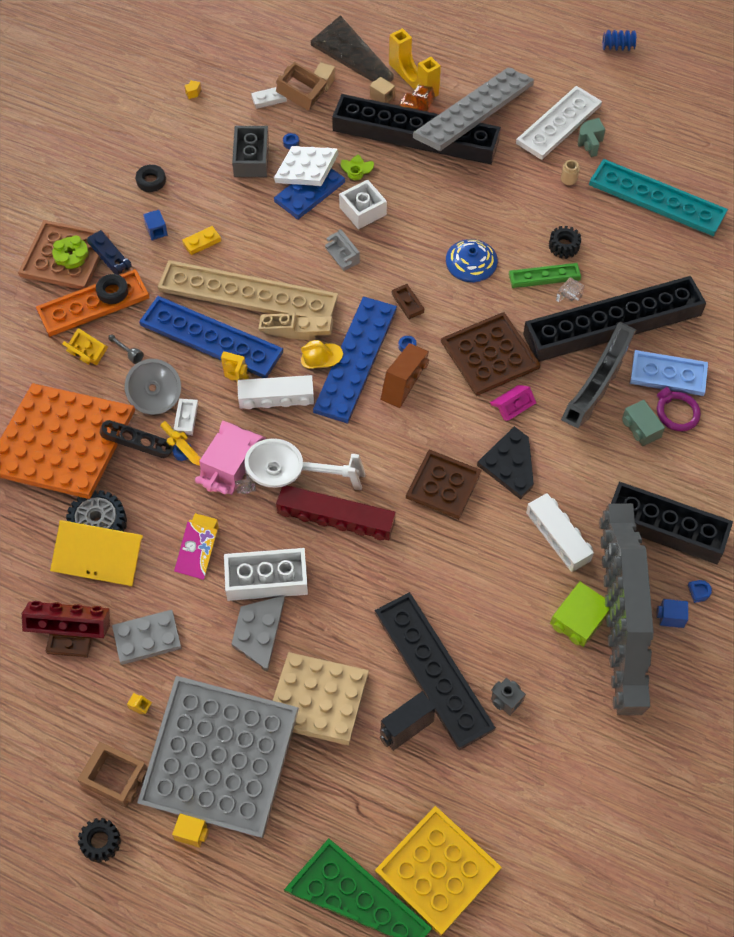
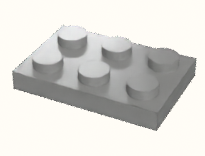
[112,610,182,665]

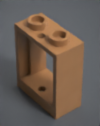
[276,62,327,111]
[77,741,147,808]

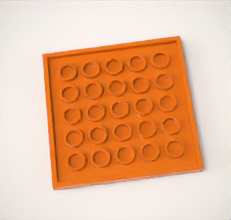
[0,383,135,499]

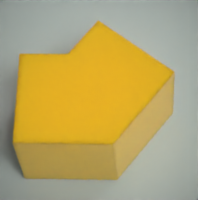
[184,80,201,99]
[127,693,152,714]

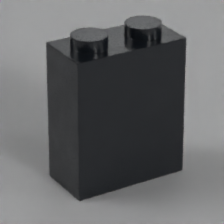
[380,691,436,751]

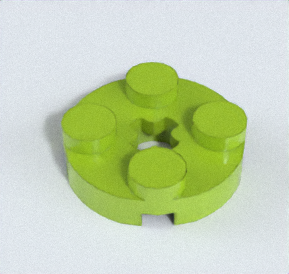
[52,235,89,269]

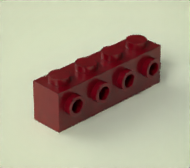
[21,601,110,638]

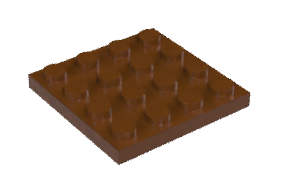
[441,312,541,396]

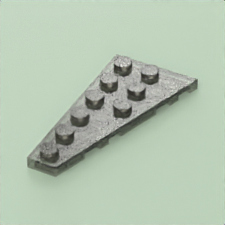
[311,15,394,82]

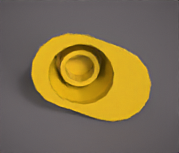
[301,340,343,369]

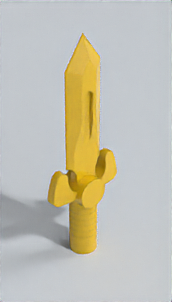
[160,421,201,466]

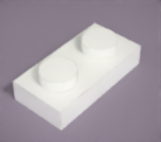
[251,87,287,109]
[173,399,198,435]

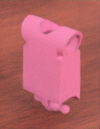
[195,421,266,495]

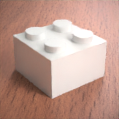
[339,180,387,229]

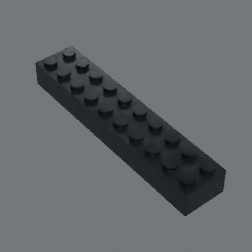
[332,94,501,165]
[523,276,706,362]

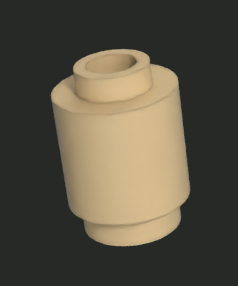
[561,160,580,185]

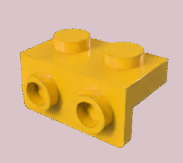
[62,328,108,365]

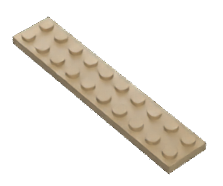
[158,260,338,318]

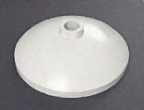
[245,439,303,488]

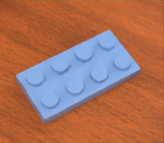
[630,350,708,396]

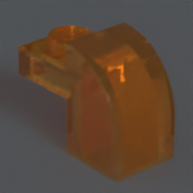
[400,85,435,111]

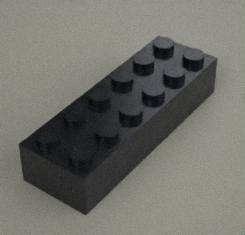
[611,481,733,565]

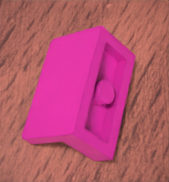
[490,385,536,421]

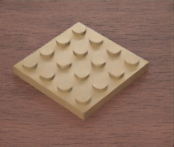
[273,652,369,746]

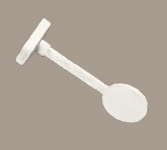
[271,454,366,490]

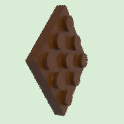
[406,449,482,520]

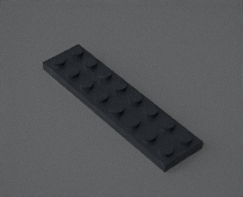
[375,592,496,750]

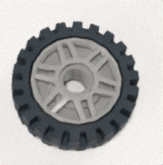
[66,490,127,532]

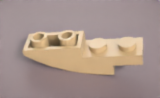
[258,313,334,340]

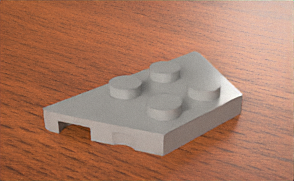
[231,596,285,671]

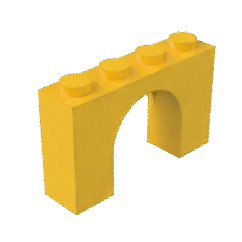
[389,28,441,102]

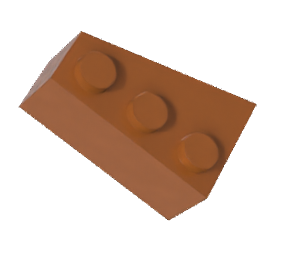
[380,343,429,408]

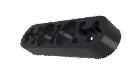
[99,420,173,458]

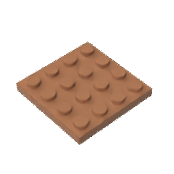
[18,220,110,290]

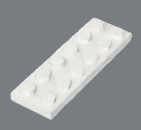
[516,86,602,160]

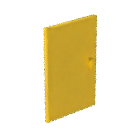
[50,520,143,586]

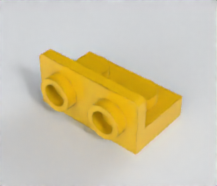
[221,351,249,386]

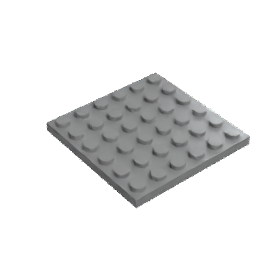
[137,676,299,838]

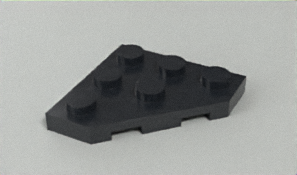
[477,426,534,500]

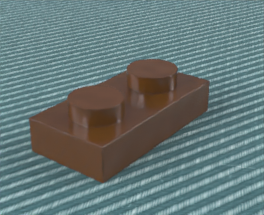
[392,284,424,319]
[46,634,92,658]

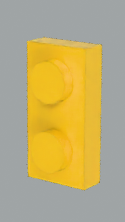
[182,226,221,255]

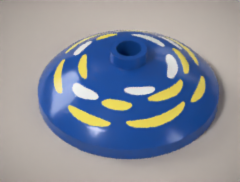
[446,239,498,282]

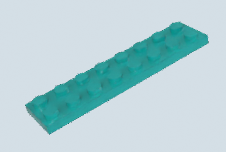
[589,159,728,237]

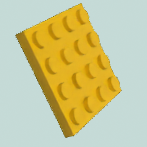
[375,806,502,936]

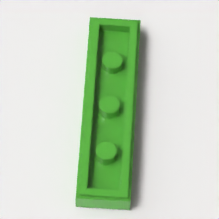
[508,263,581,288]

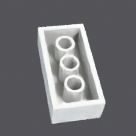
[224,548,308,601]

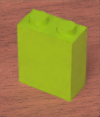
[550,581,610,647]

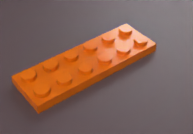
[36,269,150,337]

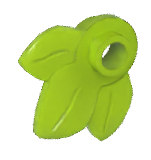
[341,154,374,180]

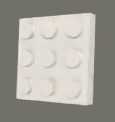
[274,146,339,186]

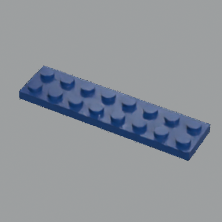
[139,296,283,378]
[313,296,397,423]

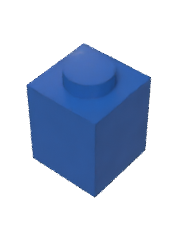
[143,210,168,241]
[656,599,688,628]

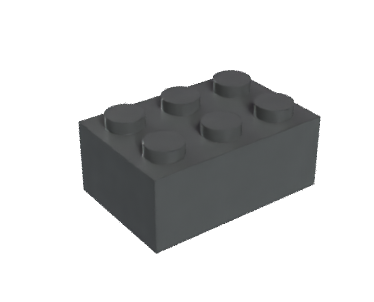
[232,126,269,177]

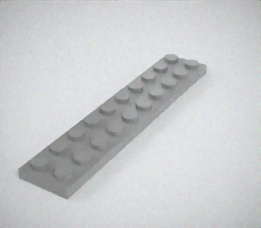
[413,68,534,151]

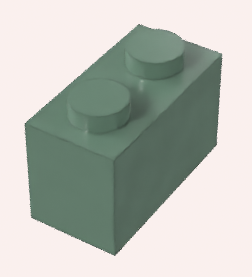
[622,400,665,446]

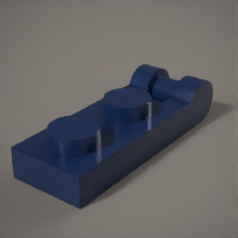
[87,230,132,275]

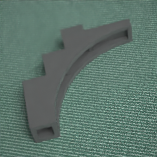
[561,322,636,428]

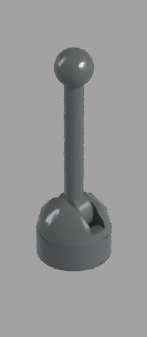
[108,334,144,364]

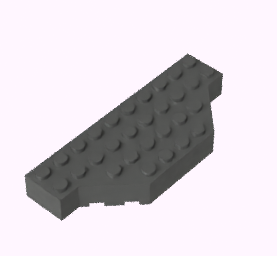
[599,504,654,715]

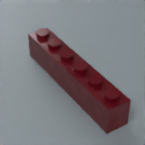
[276,485,396,541]

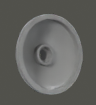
[125,359,181,415]

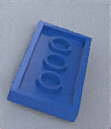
[274,168,345,220]

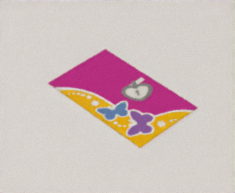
[174,522,217,580]

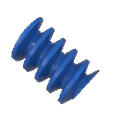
[602,30,637,51]

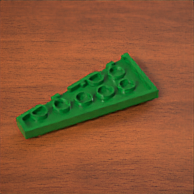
[284,838,432,937]

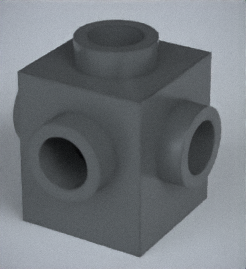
[491,678,526,716]

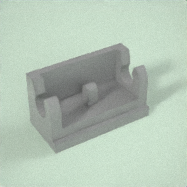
[325,229,360,271]

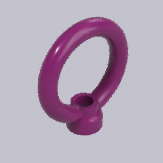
[656,387,701,432]

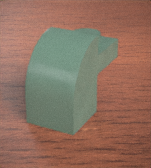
[578,118,606,157]

